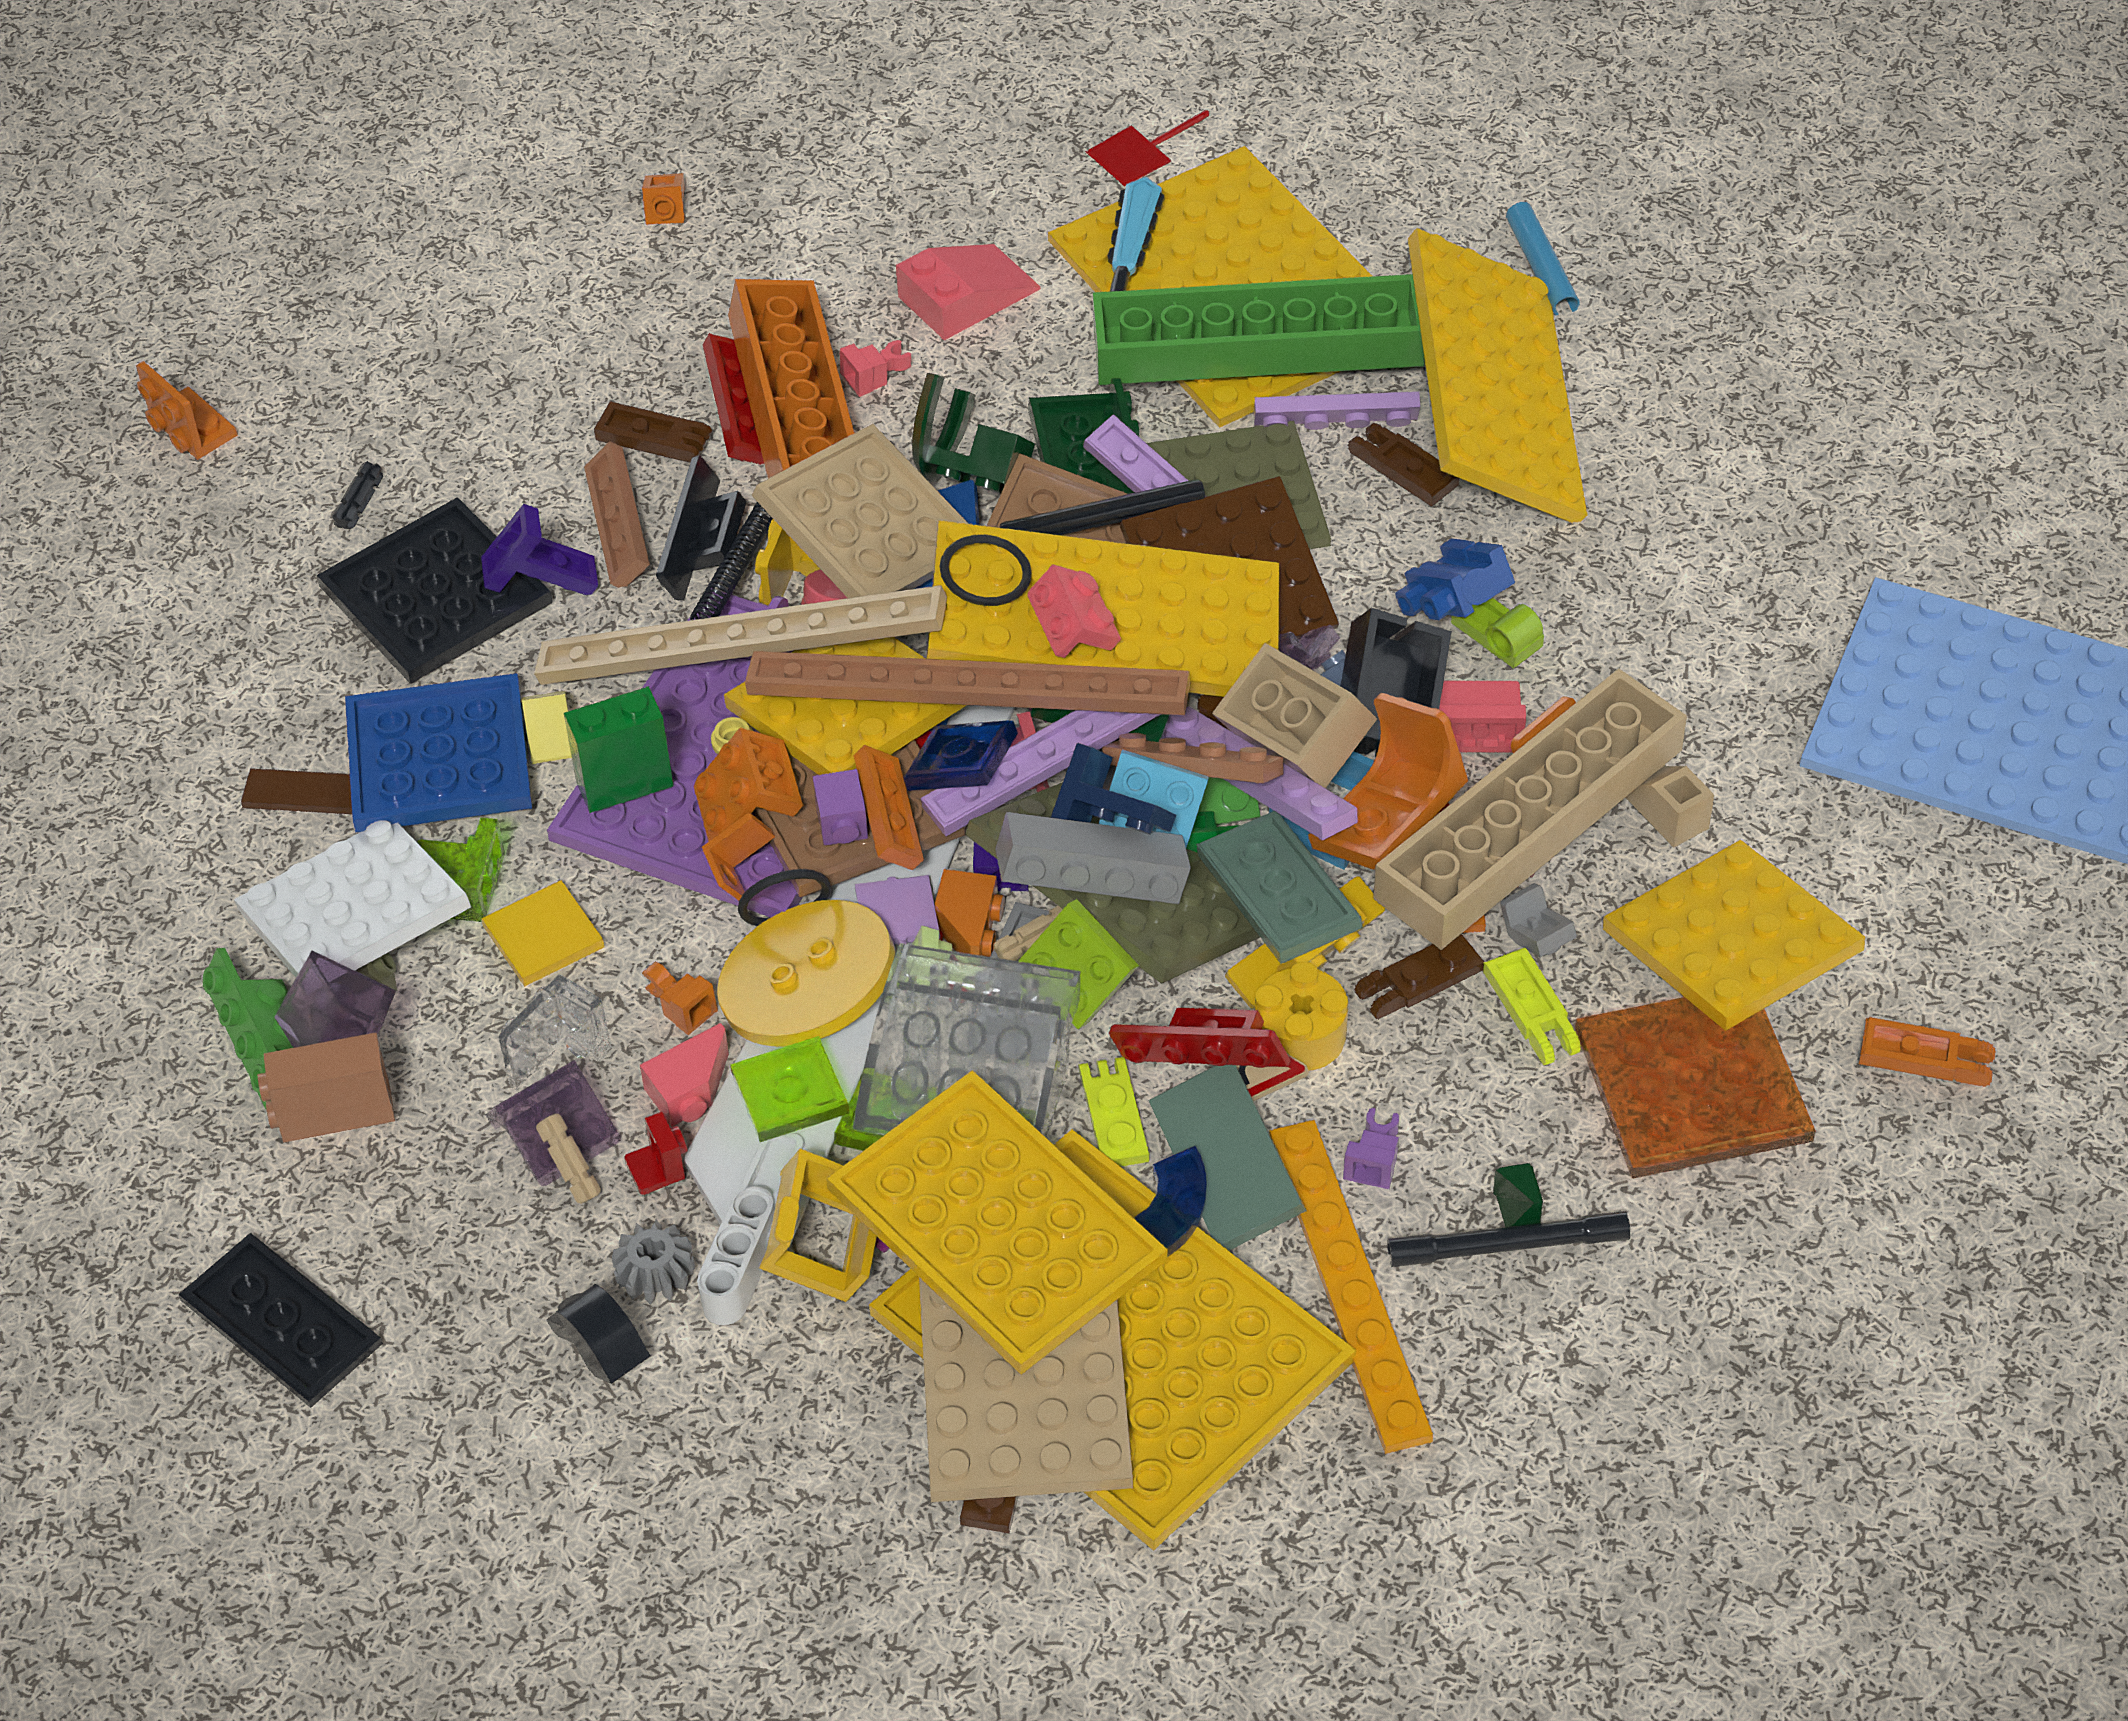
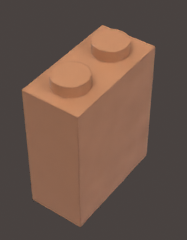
[257,1033,395,1143]

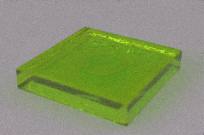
[730,1036,850,1143]

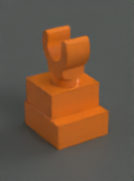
[642,961,718,1035]

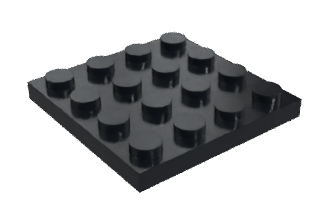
[317,497,553,684]

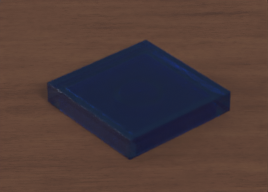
[903,720,1018,791]

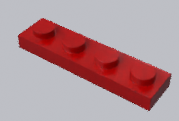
[702,333,764,465]

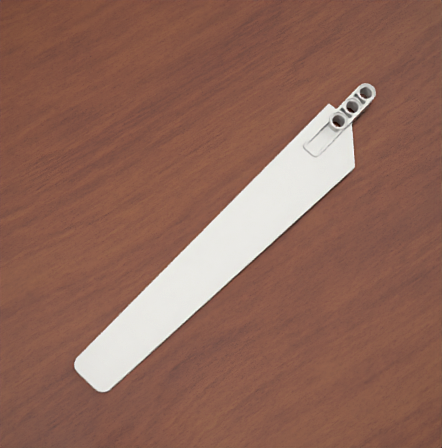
[683,705,1015,1325]

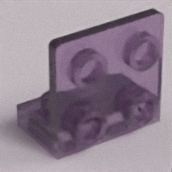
[485,1060,621,1186]

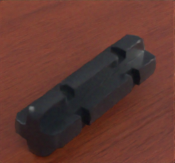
[332,461,383,529]

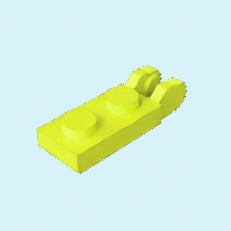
[1483,948,1581,1065]

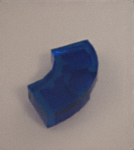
[1134,1146,1207,1257]

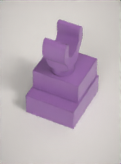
[1343,1108,1399,1189]

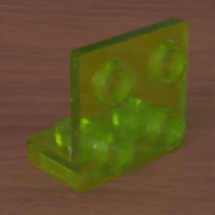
[417,817,505,922]

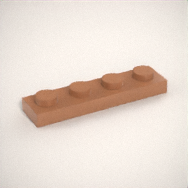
[584,441,650,588]
[1102,733,1283,783]

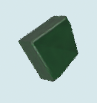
[1493,1163,1543,1227]

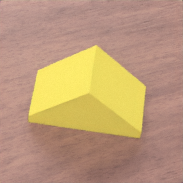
[522,691,572,764]

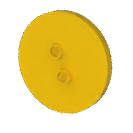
[717,900,895,1047]

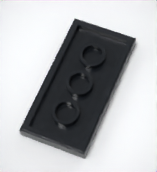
[178,1233,383,1408]

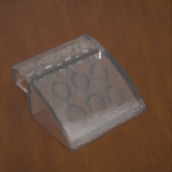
[853,943,1081,1137]

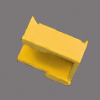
[759,1148,877,1302]

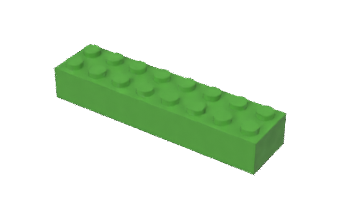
[1093,274,1425,385]

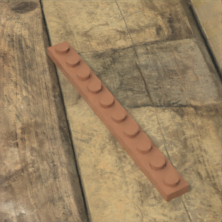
[745,651,1190,715]

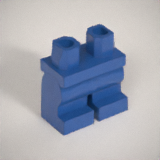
[1395,538,1515,621]

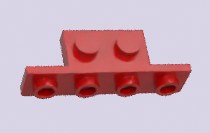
[1109,1008,1290,1068]

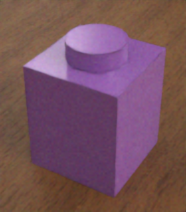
[812,769,868,845]

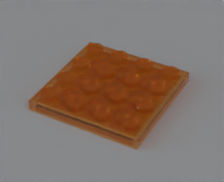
[1575,997,1816,1179]

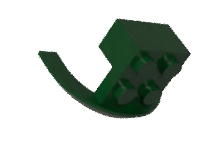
[912,373,1035,494]

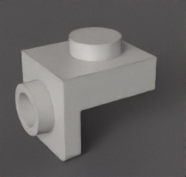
[1501,883,1577,957]

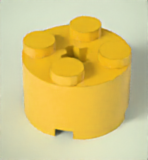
[1255,961,1348,1071]

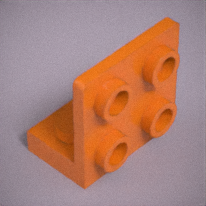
[136,361,238,460]
[694,728,803,841]

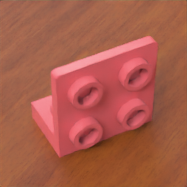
[1439,681,1526,753]

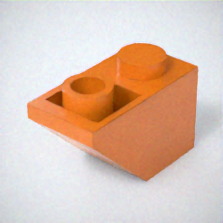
[935,869,1005,957]

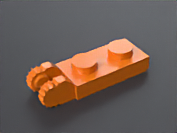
[1859,1017,1996,1087]

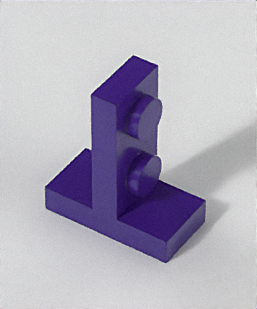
[481,503,598,595]

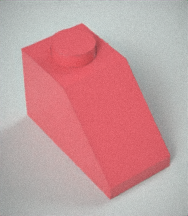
[640,1023,729,1127]

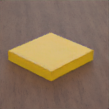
[481,880,605,987]

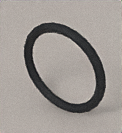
[939,534,1032,606]
[738,869,831,926]

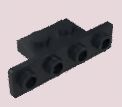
[656,455,747,601]

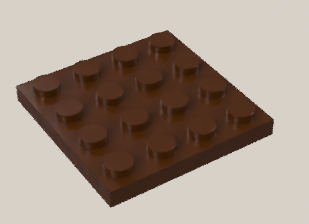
[1120,476,1339,646]

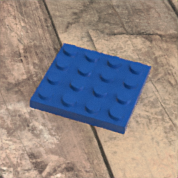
[345,673,532,833]

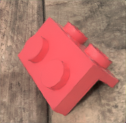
[1027,564,1121,658]

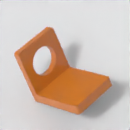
[701,813,775,901]

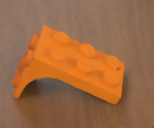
[1308,693,1469,870]

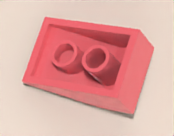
[896,244,1041,340]

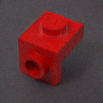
[624,1111,687,1195]

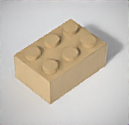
[1212,643,1377,788]

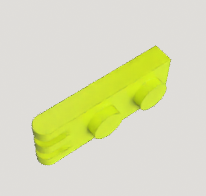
[1078,1057,1149,1167]

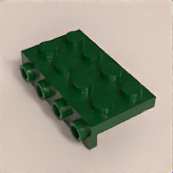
[1028,378,1139,494]

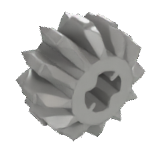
[612,1219,695,1305]

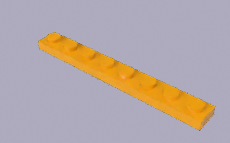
[1269,1120,1433,1454]

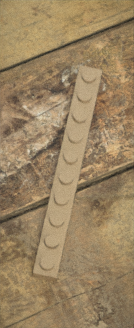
[534,585,947,685]

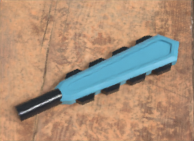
[1108,176,1165,292]

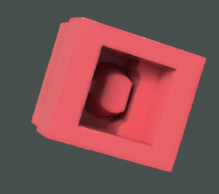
[840,340,911,397]

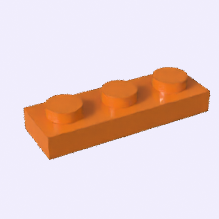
[853,745,924,870]

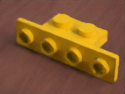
[1225,876,1385,1009]

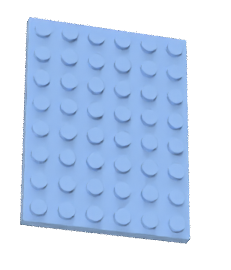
[1800,577,2128,864]

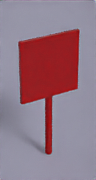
[1085,110,1210,186]

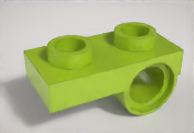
[1451,597,1544,669]

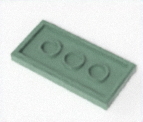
[1196,811,1362,964]
[1148,1065,1307,1251]

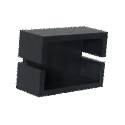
[1340,608,1452,757]

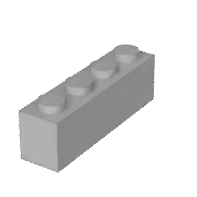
[995,812,1191,904]

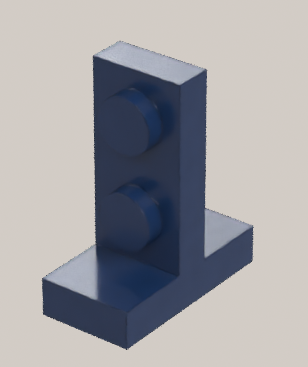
[1050,743,1176,835]

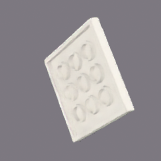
[234,820,471,995]

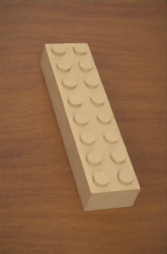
[1374,669,1687,950]

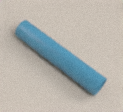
[1506,202,1580,315]

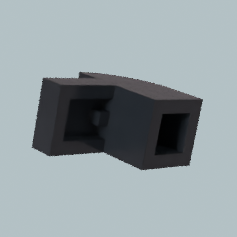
[546,1284,651,1384]

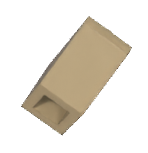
[1625,766,1714,848]

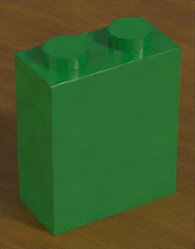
[564,686,674,813]

